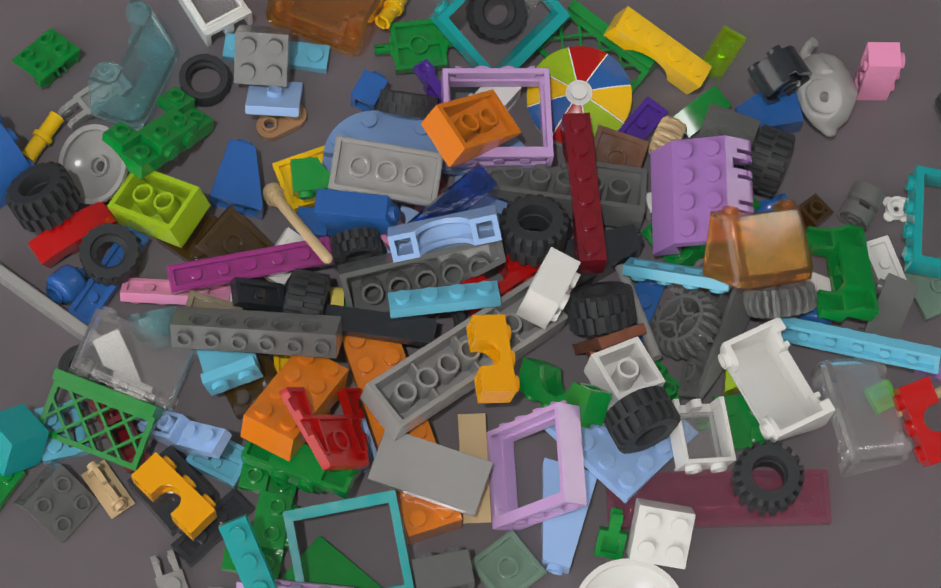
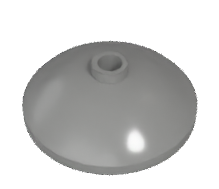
[58,124,128,205]

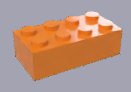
[240,355,349,462]

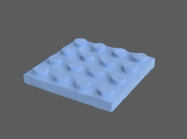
[544,411,698,503]

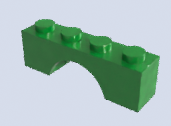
[290,157,330,200]
[518,357,612,428]

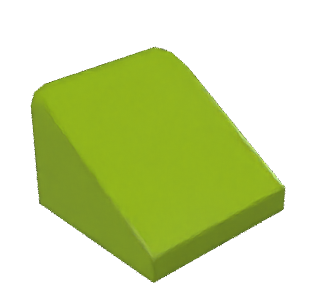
[722,369,740,396]

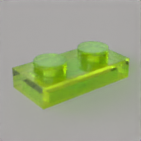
[702,25,747,82]

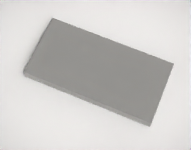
[328,135,443,208]
[367,430,493,517]

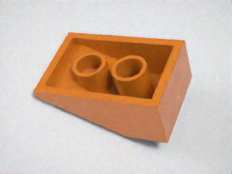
[421,89,521,167]

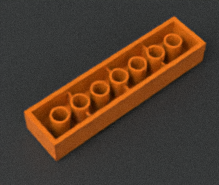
[341,335,463,545]

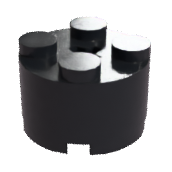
[747,45,812,104]

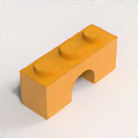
[466,314,520,403]
[131,452,217,541]

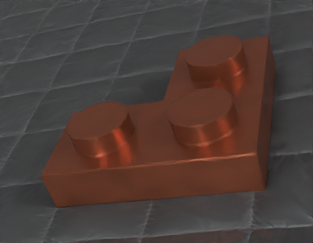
[572,323,647,357]

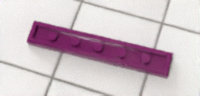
[166,236,334,294]

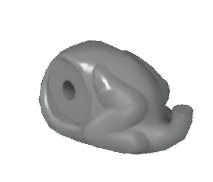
[796,37,858,137]

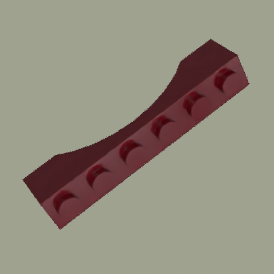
[560,113,607,274]

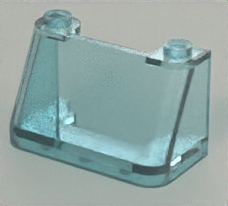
[88,0,178,129]

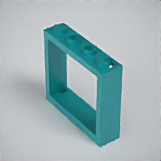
[429,0,571,68]
[902,165,941,279]
[283,490,414,588]

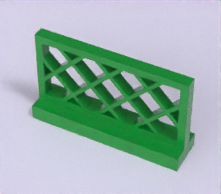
[536,0,656,94]
[39,368,164,471]

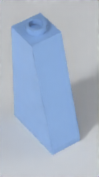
[541,457,597,575]

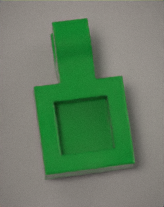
[593,507,627,560]

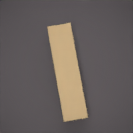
[457,413,492,525]

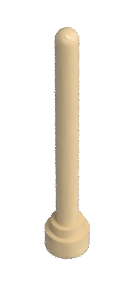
[261,182,333,264]

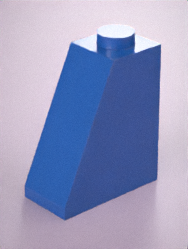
[735,92,804,139]
[210,139,264,220]
[314,189,400,236]

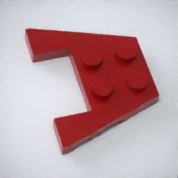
[279,387,369,471]

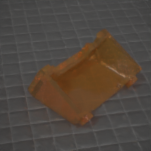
[266,0,386,56]
[702,199,813,289]

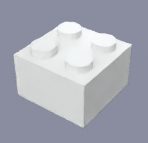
[516,247,581,329]
[584,336,665,411]
[626,498,696,569]

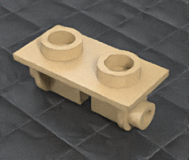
[81,460,135,519]

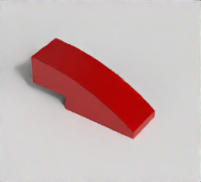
[28,202,118,268]

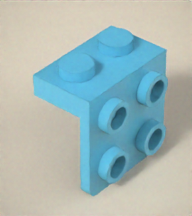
[197,349,263,396]

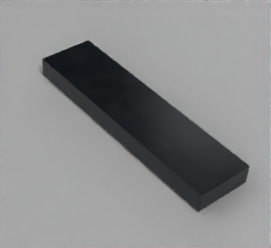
[325,304,437,347]

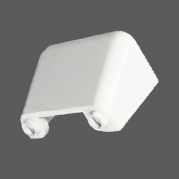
[718,317,836,443]

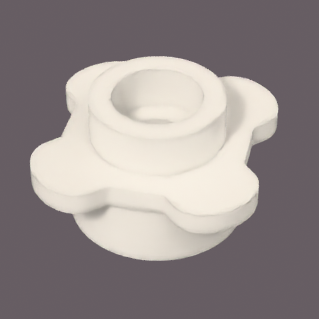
[883,196,907,222]

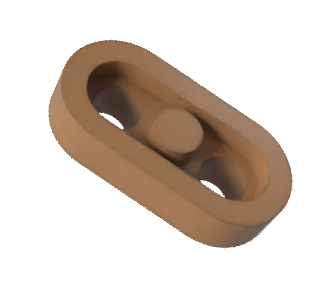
[256,105,307,142]

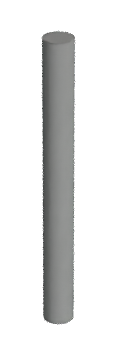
[615,264,662,361]

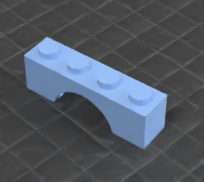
[387,205,502,263]

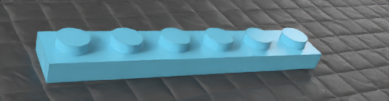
[781,317,941,374]

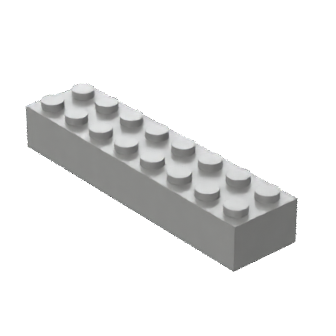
[360,276,568,441]

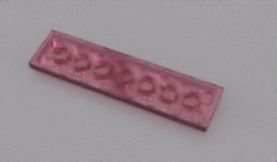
[605,468,832,530]

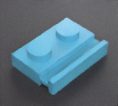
[185,440,244,489]

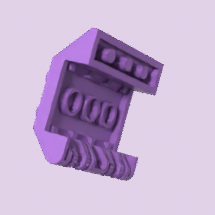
[650,135,755,256]

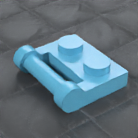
[34,398,92,465]

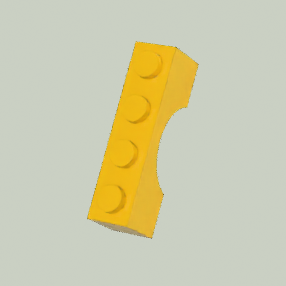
[604,6,712,95]

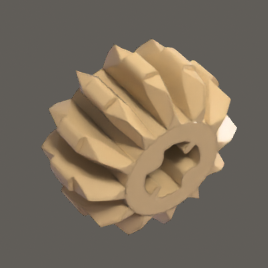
[648,116,687,154]

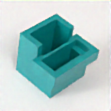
[0,403,49,477]

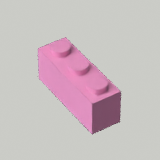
[854,42,905,100]

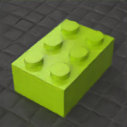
[107,171,211,248]

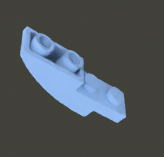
[135,410,232,460]

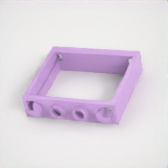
[441,66,554,168]
[486,400,587,532]

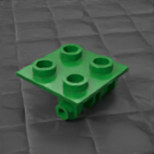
[12,28,81,89]

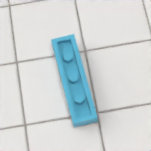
[222,33,330,74]
[622,257,736,293]
[388,280,501,318]

